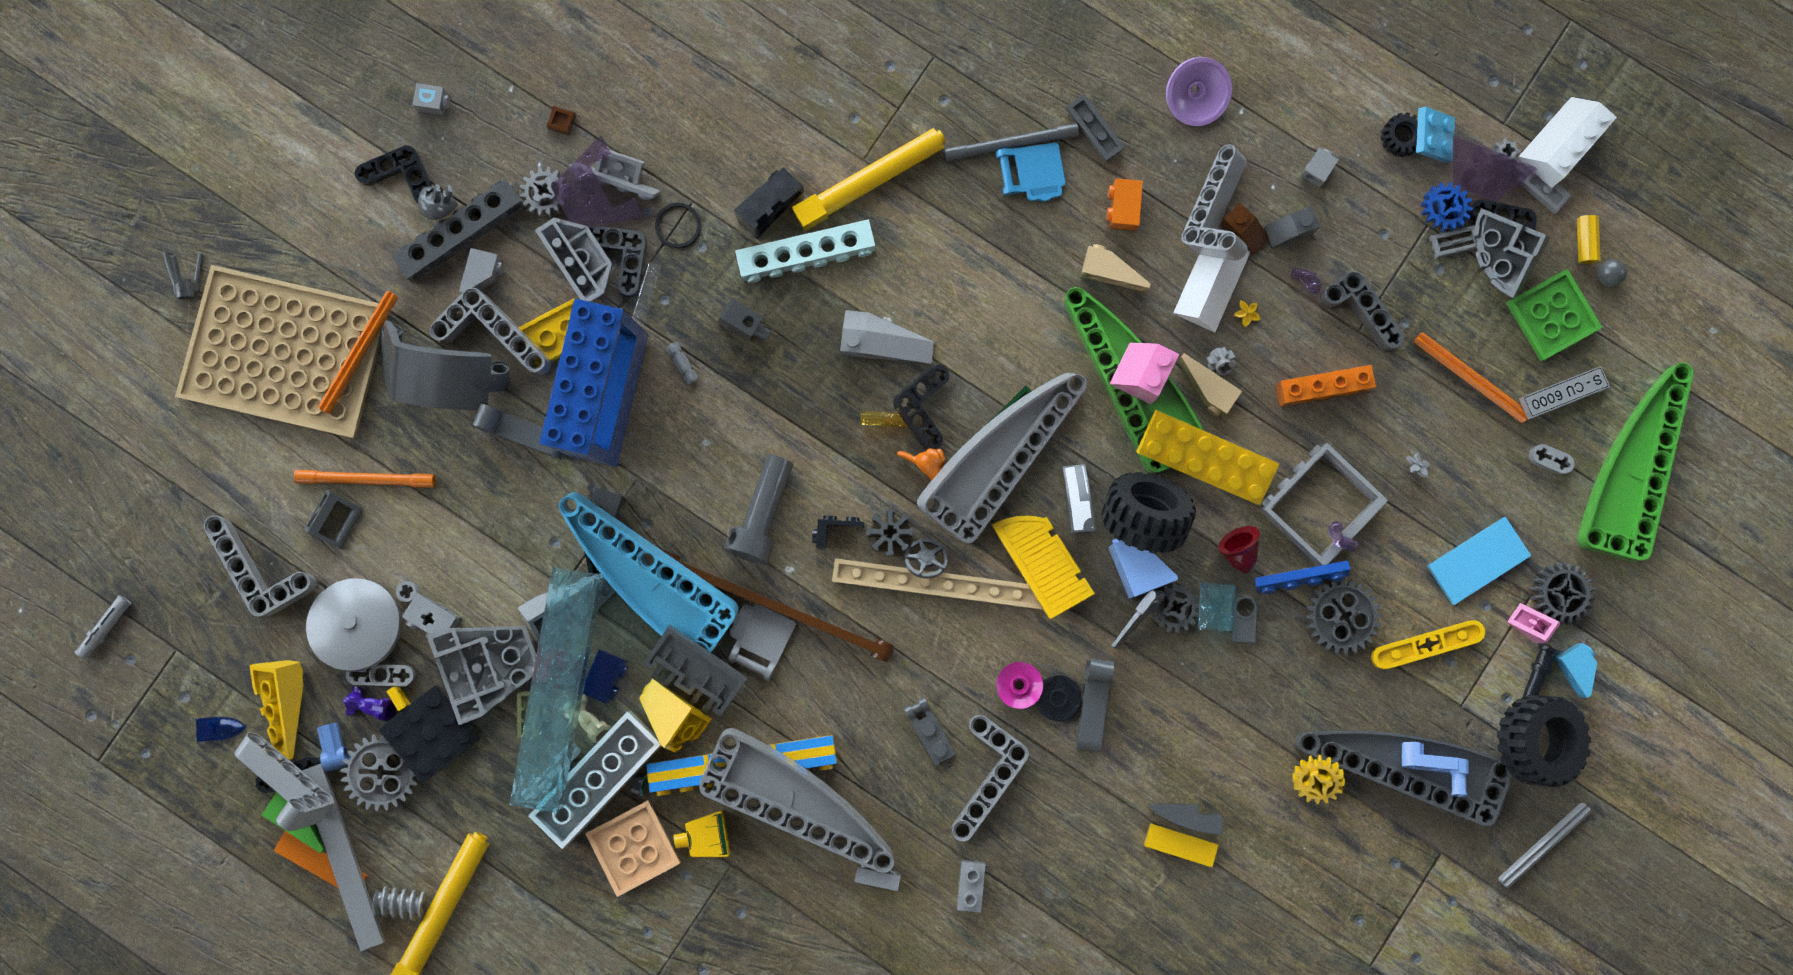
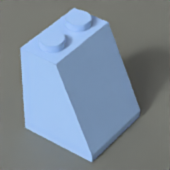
[1108,538,1178,598]

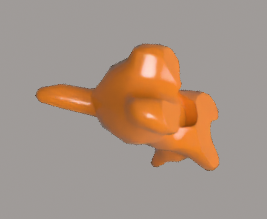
[897,448,946,481]

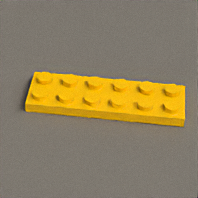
[1136,409,1279,506]

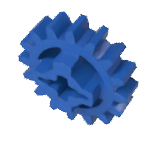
[1421,182,1473,232]

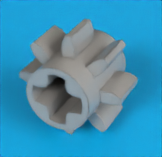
[1490,138,1521,169]
[1206,347,1236,376]

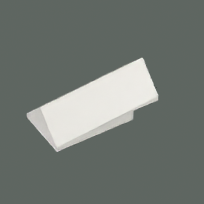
[1173,250,1250,332]

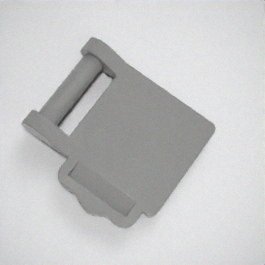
[727,604,796,681]

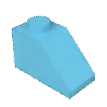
[1554,643,1597,698]

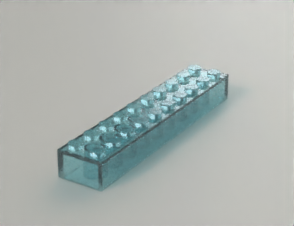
[509,567,604,813]

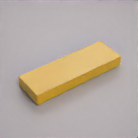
[1144,823,1219,867]

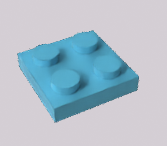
[1416,107,1455,163]

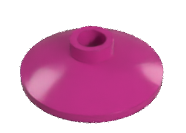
[996,662,1043,709]

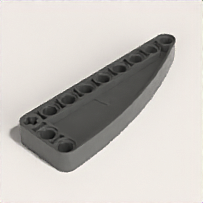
[1295,730,1513,826]

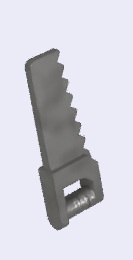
[1111,590,1165,649]

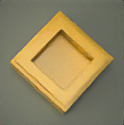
[386,687,411,711]

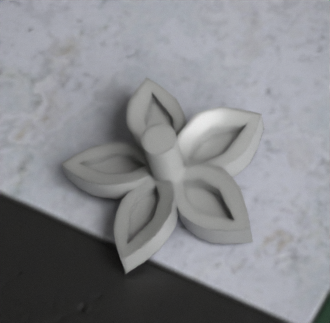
[1406,452,1430,478]

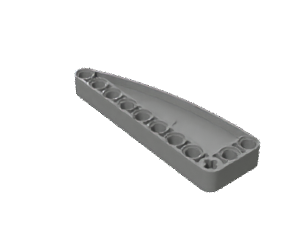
[917,372,1087,543]
[699,728,894,873]

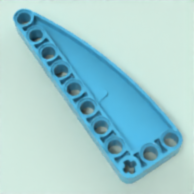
[559,492,738,652]

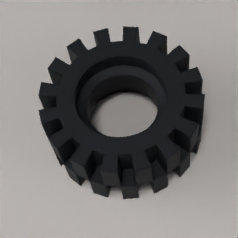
[1381,112,1418,157]

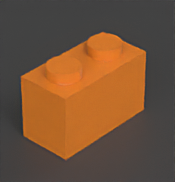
[1106,178,1143,231]

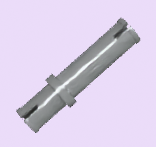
[74,595,131,660]

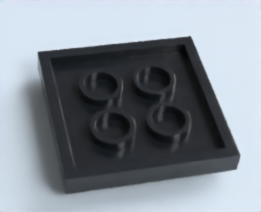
[378,685,480,785]

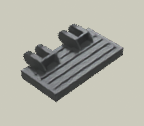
[643,625,747,717]

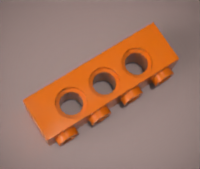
[1275,365,1376,407]

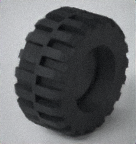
[1101,472,1196,554]
[1497,695,1591,787]

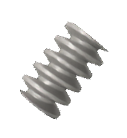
[372,886,426,921]

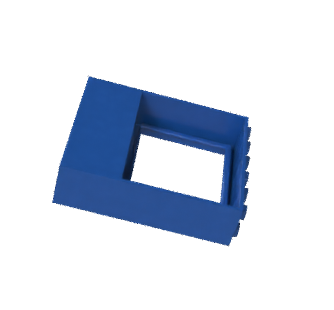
[539,298,649,467]

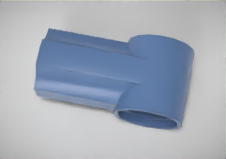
[317,722,351,772]

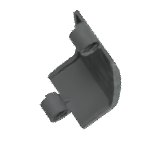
[381,321,510,410]

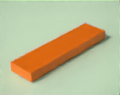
[274,831,369,888]

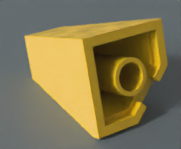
[639,679,712,752]

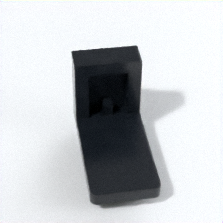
[812,515,865,549]

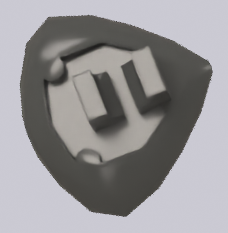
[418,184,458,220]

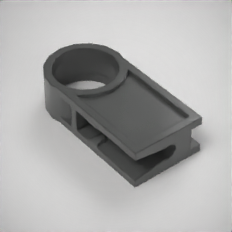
[1231,596,1257,643]

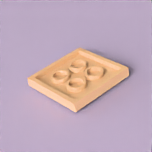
[585,800,681,897]

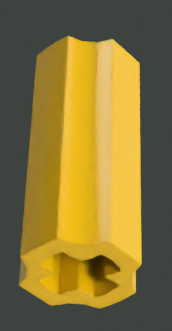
[1577,215,1601,264]

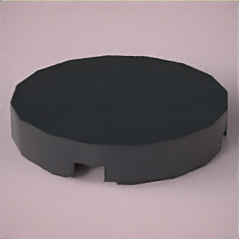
[1036,675,1081,722]

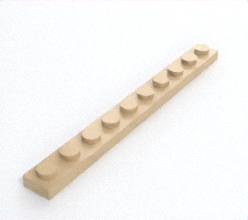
[832,559,1043,610]

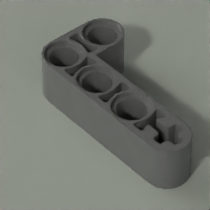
[1320,272,1404,352]
[472,403,563,459]
[1076,658,1114,752]

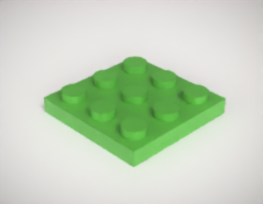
[1506,269,1602,362]

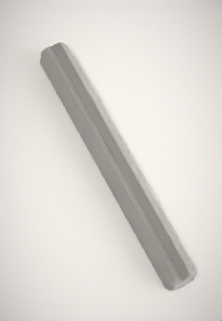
[1498,803,1591,888]

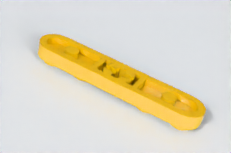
[1371,620,1485,669]

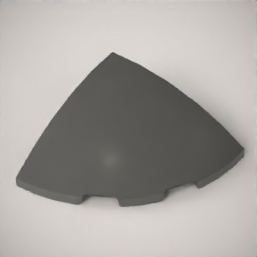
[1474,208,1550,298]

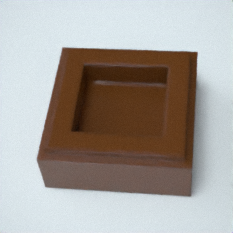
[546,106,576,135]

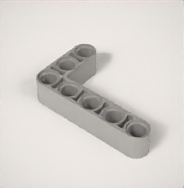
[1181,144,1247,261]
[429,288,551,375]
[204,515,317,617]
[952,715,1029,842]
[234,732,334,831]

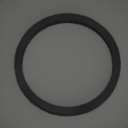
[655,203,701,248]

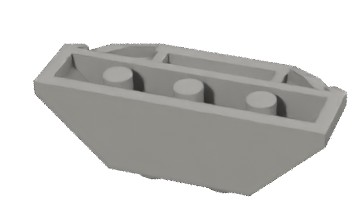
[535,218,613,302]

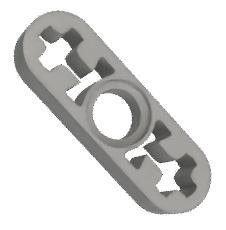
[346,664,416,686]

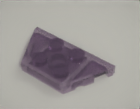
[1453,134,1537,202]

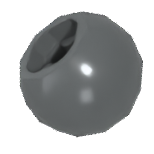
[1597,259,1627,287]

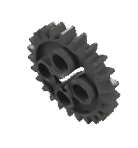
[1304,580,1382,654]

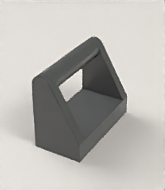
[304,489,363,549]

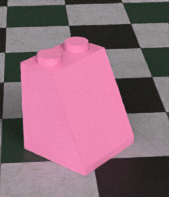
[1110,343,1179,404]

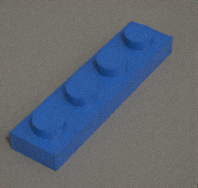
[1254,561,1350,594]

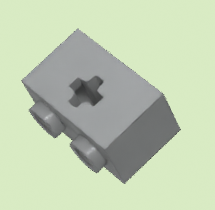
[402,593,461,637]
[956,859,986,913]

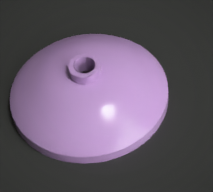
[1166,57,1232,126]

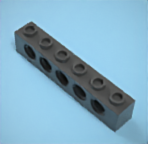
[392,179,525,283]

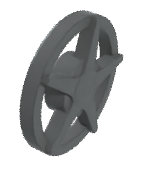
[904,539,948,579]

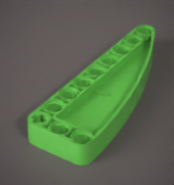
[1064,287,1203,475]
[1578,363,1694,562]

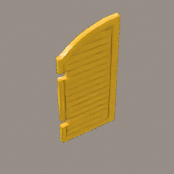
[992,516,1095,620]

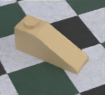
[1080,244,1150,293]
[1178,353,1242,417]

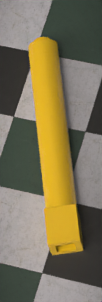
[792,128,946,232]
[391,831,489,975]

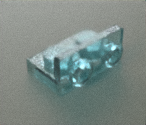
[1198,583,1236,631]

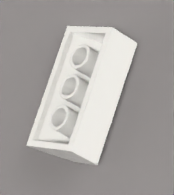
[1518,97,1617,188]

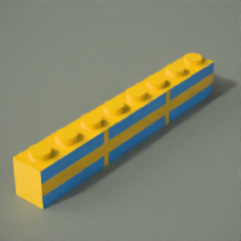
[646,735,837,796]

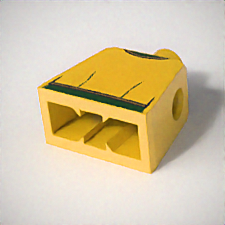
[674,810,731,857]

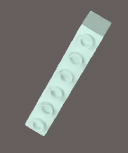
[735,219,875,283]

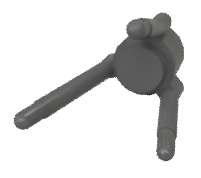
[163,251,203,300]

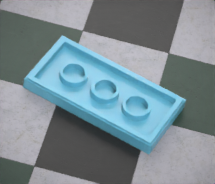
[1427,517,1531,605]

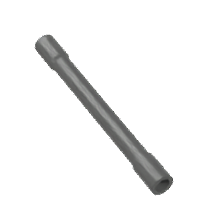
[944,123,1079,162]

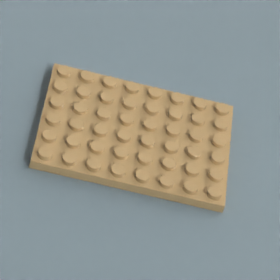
[175,265,387,439]

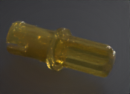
[860,410,905,428]

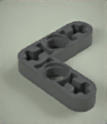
[587,225,647,298]

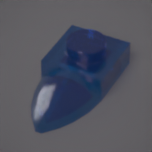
[196,717,246,742]

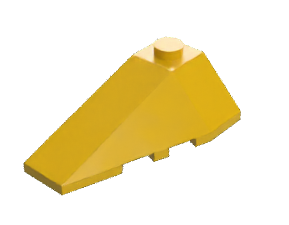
[249,660,304,760]

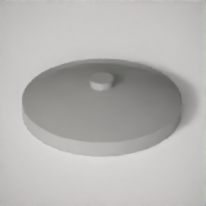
[306,578,402,672]

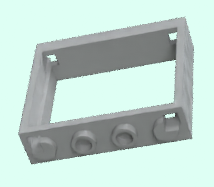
[1260,443,1388,566]

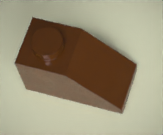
[1220,202,1269,255]

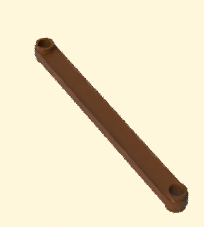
[663,550,894,663]

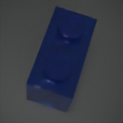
[580,649,629,704]

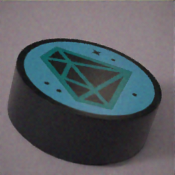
[631,772,647,797]

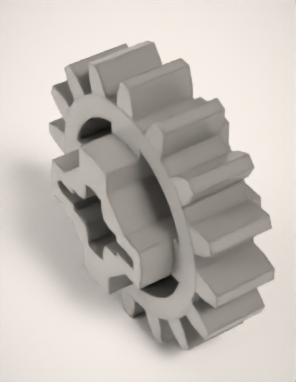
[520,167,570,217]

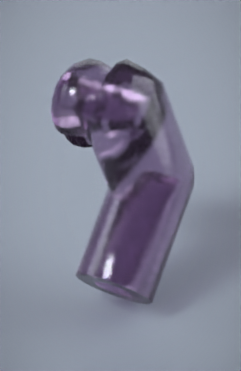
[1291,267,1321,294]
[1328,521,1358,552]

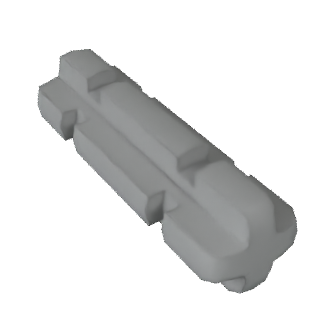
[666,342,699,384]

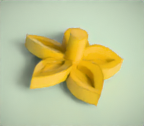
[1233,300,1261,327]

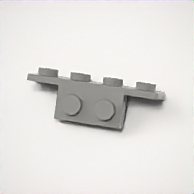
[568,148,660,200]

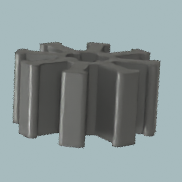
[867,509,913,556]

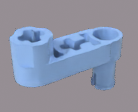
[1402,742,1469,797]

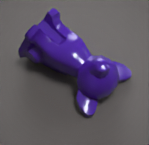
[343,686,397,722]

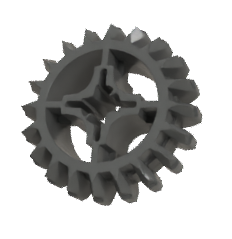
[1530,562,1596,625]

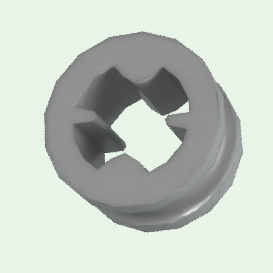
[396,581,419,602]

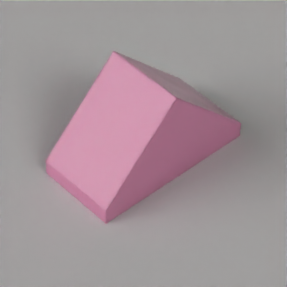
[1507,603,1560,643]

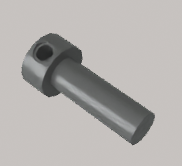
[724,454,793,565]

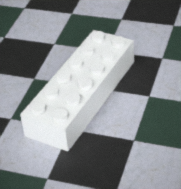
[529,711,662,849]

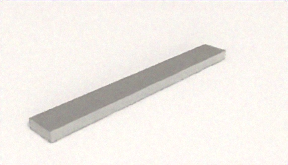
[303,764,385,951]

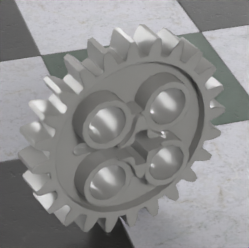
[340,734,417,811]

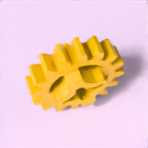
[1293,755,1345,804]

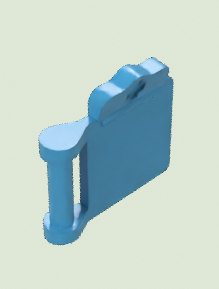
[996,142,1065,203]

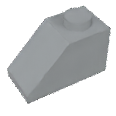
[459,248,504,294]

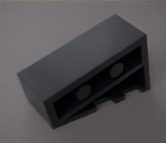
[734,167,804,239]

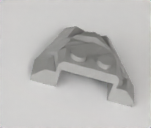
[427,626,541,725]

